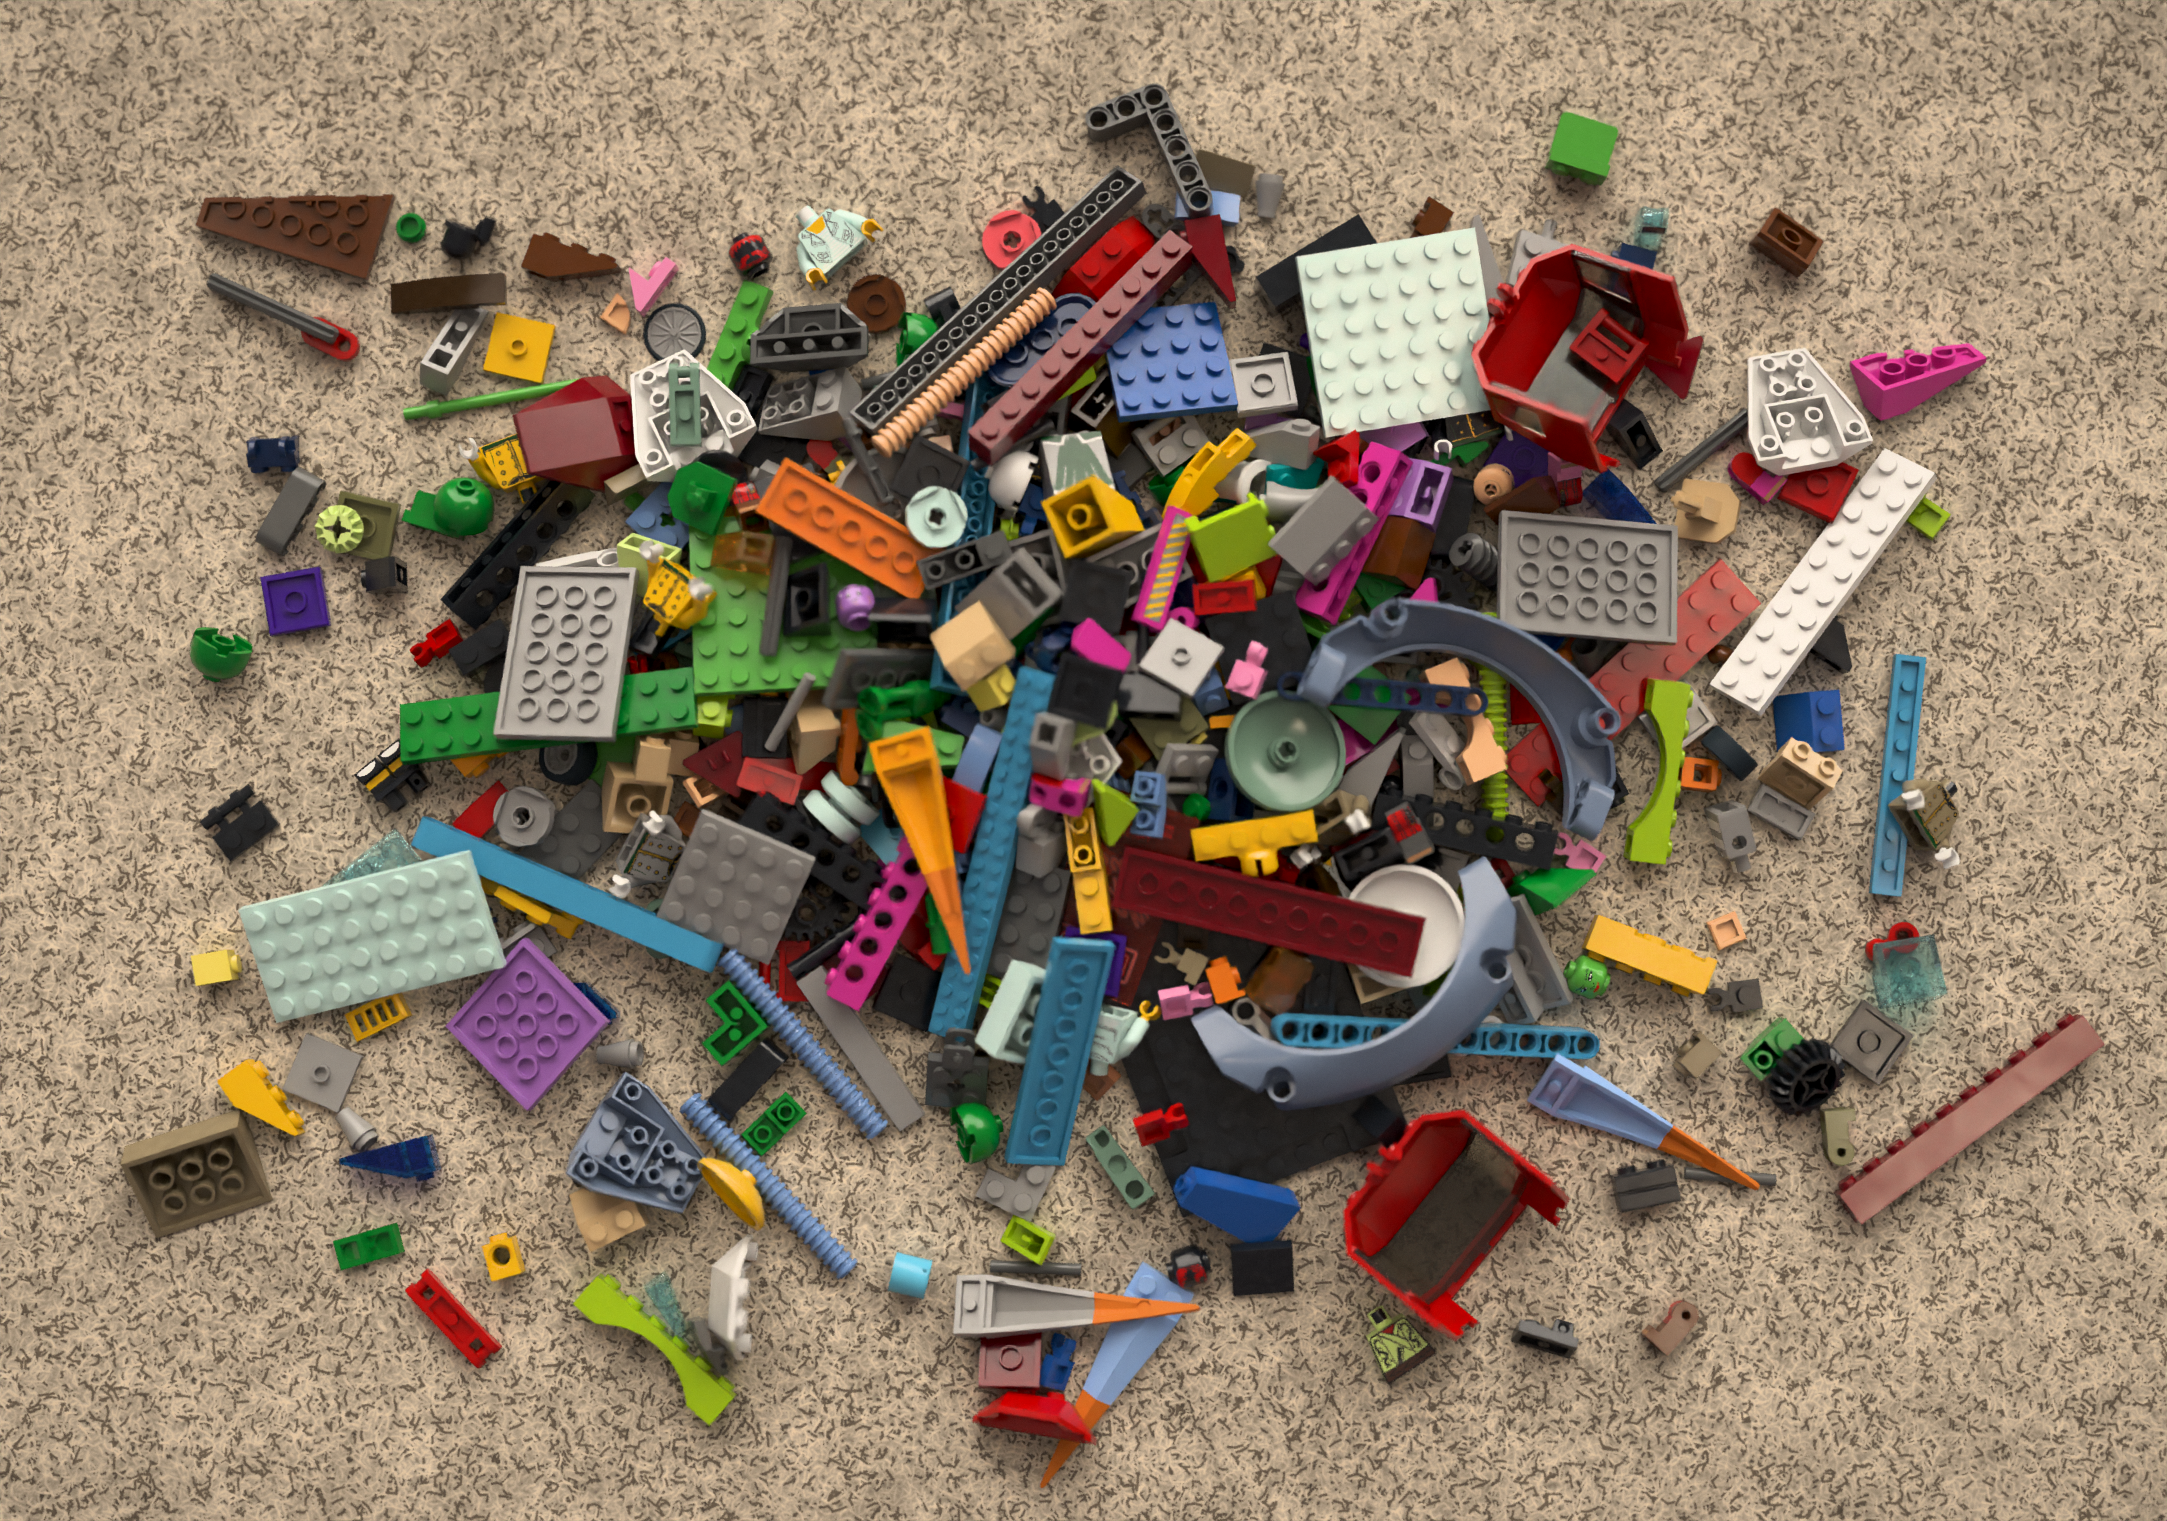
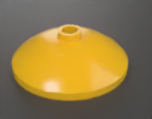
[697,1158,765,1231]

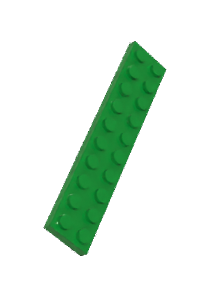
[400,667,699,765]

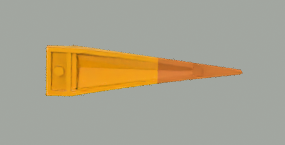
[869,727,971,975]

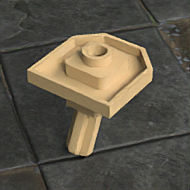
[1671,478,1741,544]

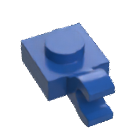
[1017,483,1047,537]
[1040,1333,1076,1391]

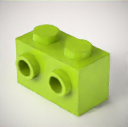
[693,695,736,739]

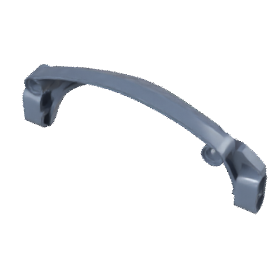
[1297,599,1621,841]
[1190,856,1517,1111]

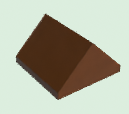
[1749,207,1824,278]
[1483,475,1560,526]
[1361,516,1436,591]

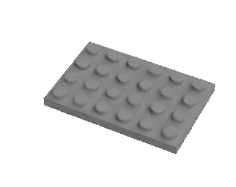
[1497,510,1678,646]
[493,566,639,742]

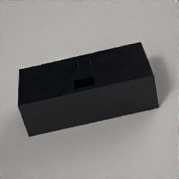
[1253,214,1377,318]

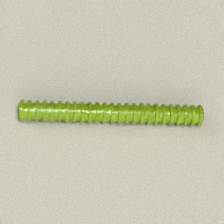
[1479,612,1509,841]

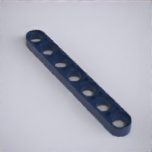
[1276,672,1488,717]

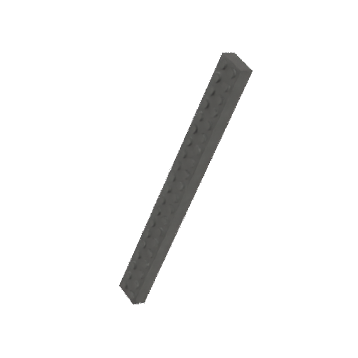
[849,165,1147,437]

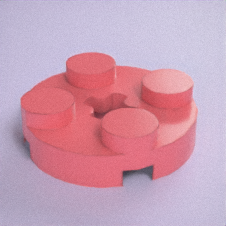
[982,210,1041,270]

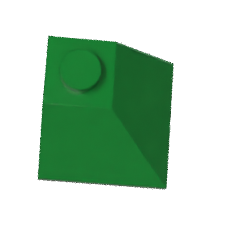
[1506,868,1597,916]

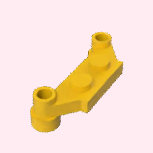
[480,876,585,939]

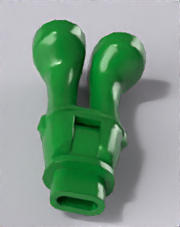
[855,679,952,742]

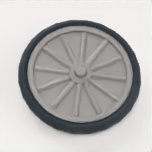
[643,303,706,361]

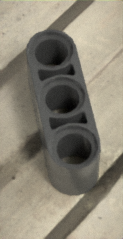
[255,467,326,557]

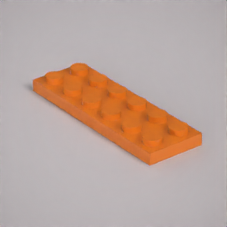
[755,458,946,598]

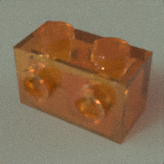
[1244,945,1315,1015]

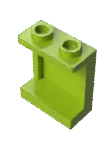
[1184,492,1277,583]

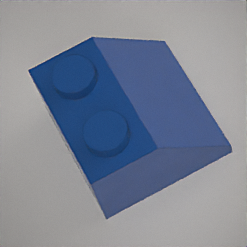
[1773,690,1845,753]

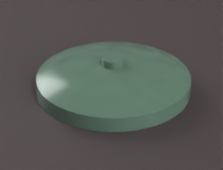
[1225,690,1346,813]

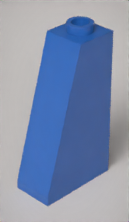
[1173,1166,1301,1243]

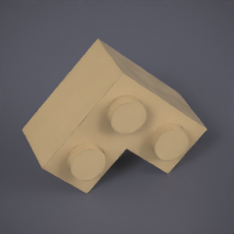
[632,729,700,784]

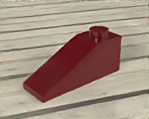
[1179,214,1236,309]

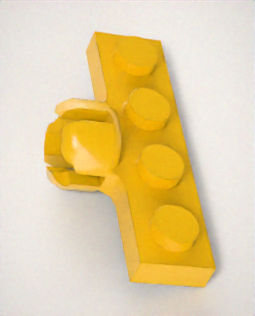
[1191,809,1318,877]

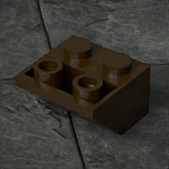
[1068,368,1150,460]

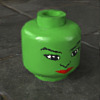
[1563,955,1611,999]

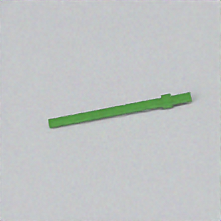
[403,378,580,420]

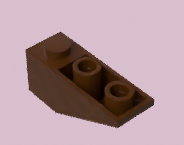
[521,232,621,282]

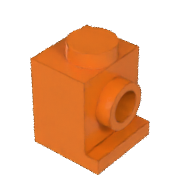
[1678,757,1722,793]
[1204,956,1246,1004]

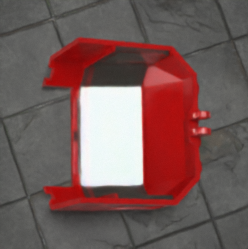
[1471,244,1689,473]
[1343,1110,1570,1342]

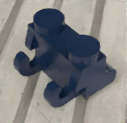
[246,435,300,473]
[1024,621,1079,676]

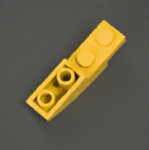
[1162,428,1257,519]
[1063,807,1113,935]

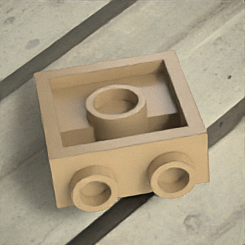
[1757,737,1843,810]

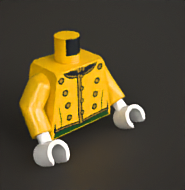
[458,433,545,504]
[639,540,717,637]

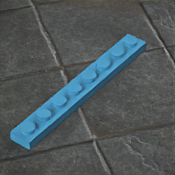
[1869,654,1926,897]

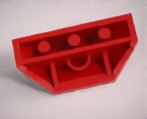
[1051,215,1154,303]
[972,1390,1097,1446]

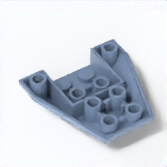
[565,1072,707,1214]

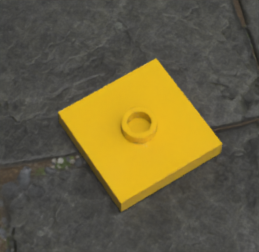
[483,312,556,384]

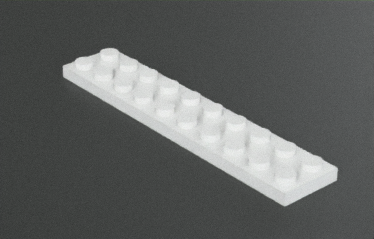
[1710,448,1937,716]

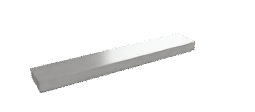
[796,964,925,1131]

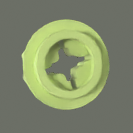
[314,505,364,553]

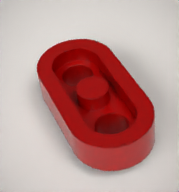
[301,317,360,362]

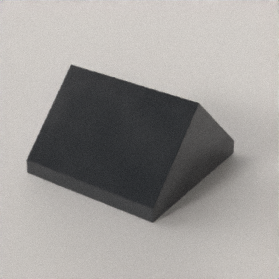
[783,563,831,637]
[869,597,937,645]

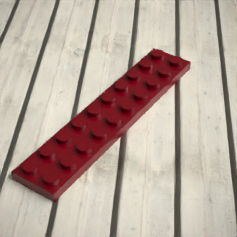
[1112,845,1426,978]

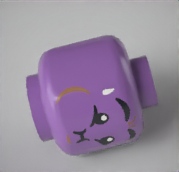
[835,584,875,631]

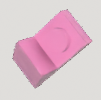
[629,257,679,317]

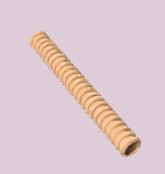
[871,288,1057,458]

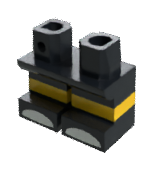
[354,738,431,812]

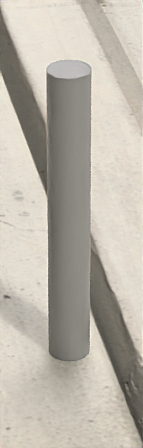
[764,672,816,752]

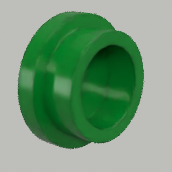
[396,213,427,243]
[1183,793,1211,824]

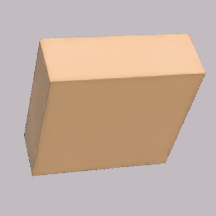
[1706,911,1747,950]

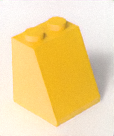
[1041,475,1145,558]

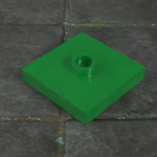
[1327,665,1412,745]

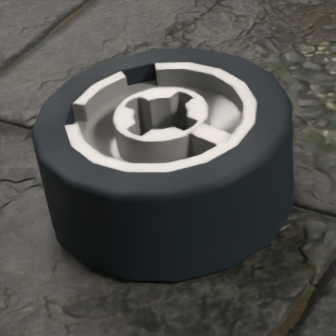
[1701,725,1758,782]
[539,741,598,786]

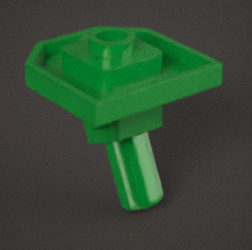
[667,461,738,536]

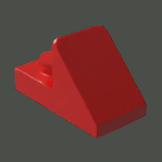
[1313,429,1360,489]

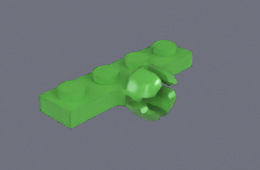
[707,280,773,391]

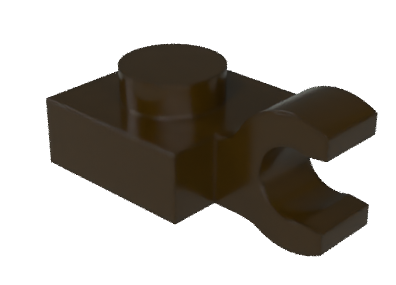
[1538,768,1564,818]

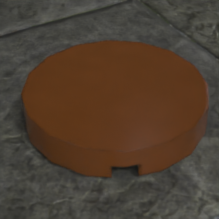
[846,274,906,334]

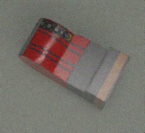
[1385,801,1435,865]

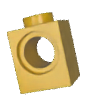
[482,1232,526,1282]

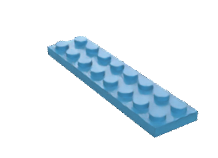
[1004,937,1115,1166]

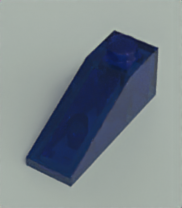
[339,1134,441,1182]

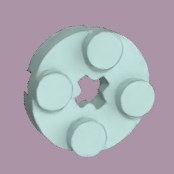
[905,486,967,548]

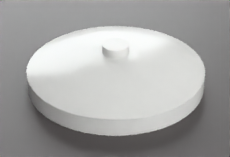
[1349,865,1465,988]

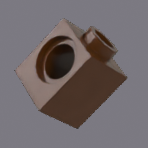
[1115,730,1154,780]

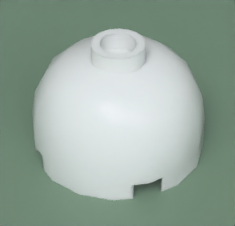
[985,450,1039,513]

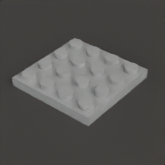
[656,809,816,965]

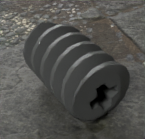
[1449,533,1498,591]

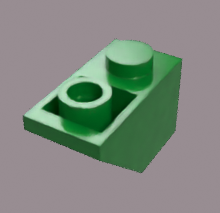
[1739,1017,1803,1081]

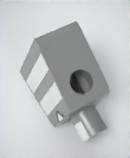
[1703,800,1756,873]

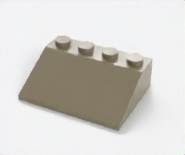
[120,1109,272,1238]

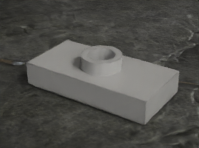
[1747,784,1815,840]

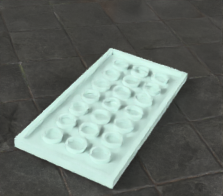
[238,850,507,1023]

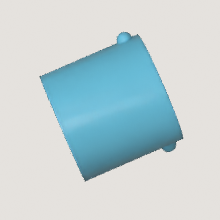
[888,1252,933,1299]

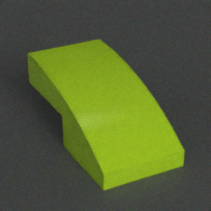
[1906,494,1951,541]

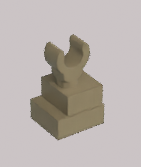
[1155,942,1209,986]

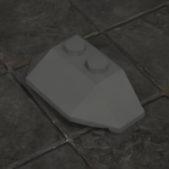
[750,303,869,372]

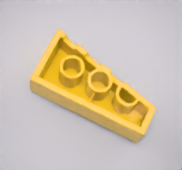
[1581,915,1718,997]

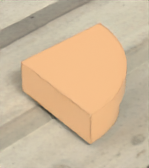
[600,293,631,335]

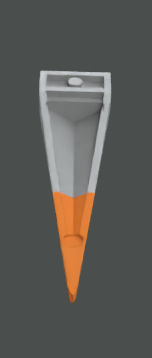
[953,1274,1201,1339]

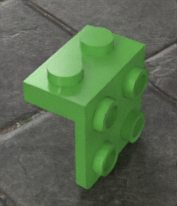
[1545,112,1618,185]

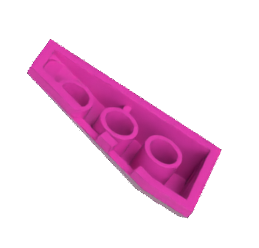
[1850,343,1987,421]

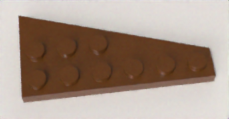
[195,194,396,281]

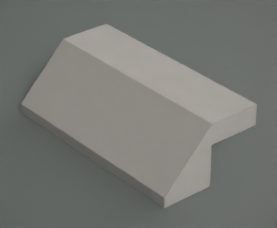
[1491,894,1574,1025]

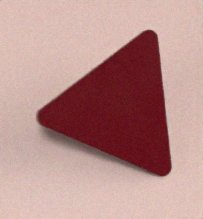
[1644,336,1704,400]
[682,731,742,797]

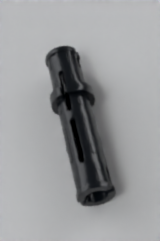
[786,913,863,981]

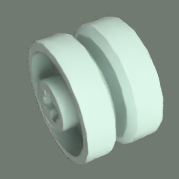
[803,770,880,845]

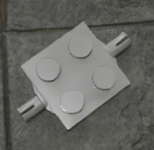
[1505,219,1567,288]

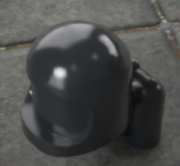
[440,216,497,260]

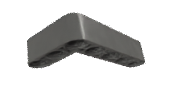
[1085,83,1214,219]

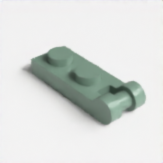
[668,363,702,447]

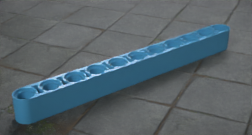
[411,816,724,972]
[1270,1013,1600,1059]

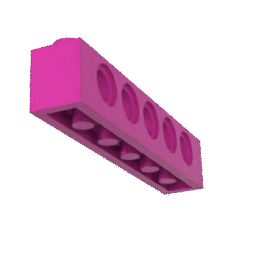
[1295,441,1413,625]
[824,834,928,1011]

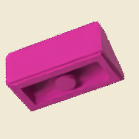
[1071,619,1132,673]

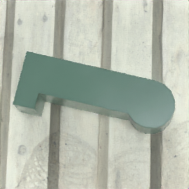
[1085,1124,1156,1210]

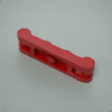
[405,1268,502,1369]

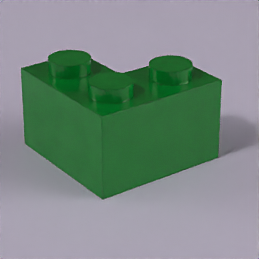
[702,980,771,1066]

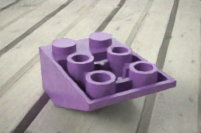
[1364,458,1454,533]

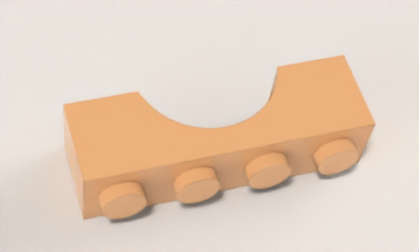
[1418,657,1507,786]

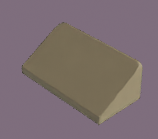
[1190,149,1256,198]
[604,464,657,506]

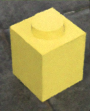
[965,663,1016,712]
[191,950,242,986]

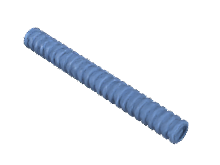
[717,949,888,1140]
[679,1093,858,1280]

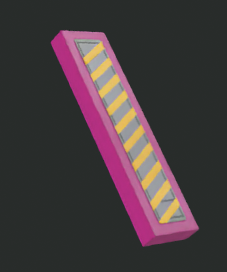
[1132,506,1198,631]

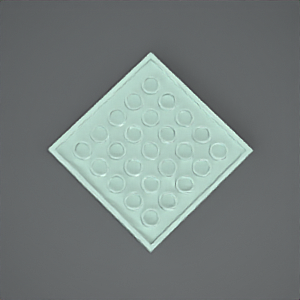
[1295,227,1490,438]

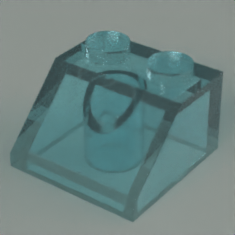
[1872,934,1947,1009]

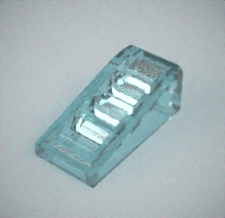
[644,1270,687,1336]

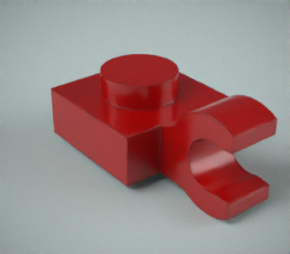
[1133,1103,1189,1147]

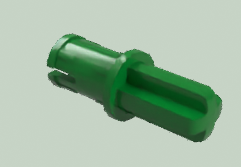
[925,893,951,954]

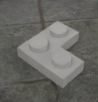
[976,1164,1056,1222]

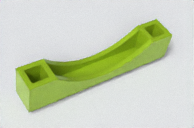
[1623,678,1694,865]
[573,1274,737,1426]

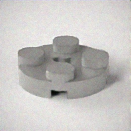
[493,786,555,847]

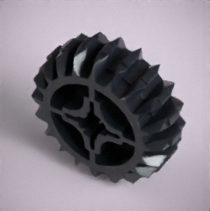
[1766,1037,1845,1117]

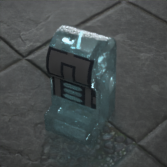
[1634,206,1669,246]

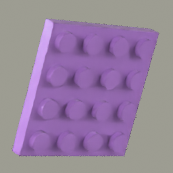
[445,938,610,1111]

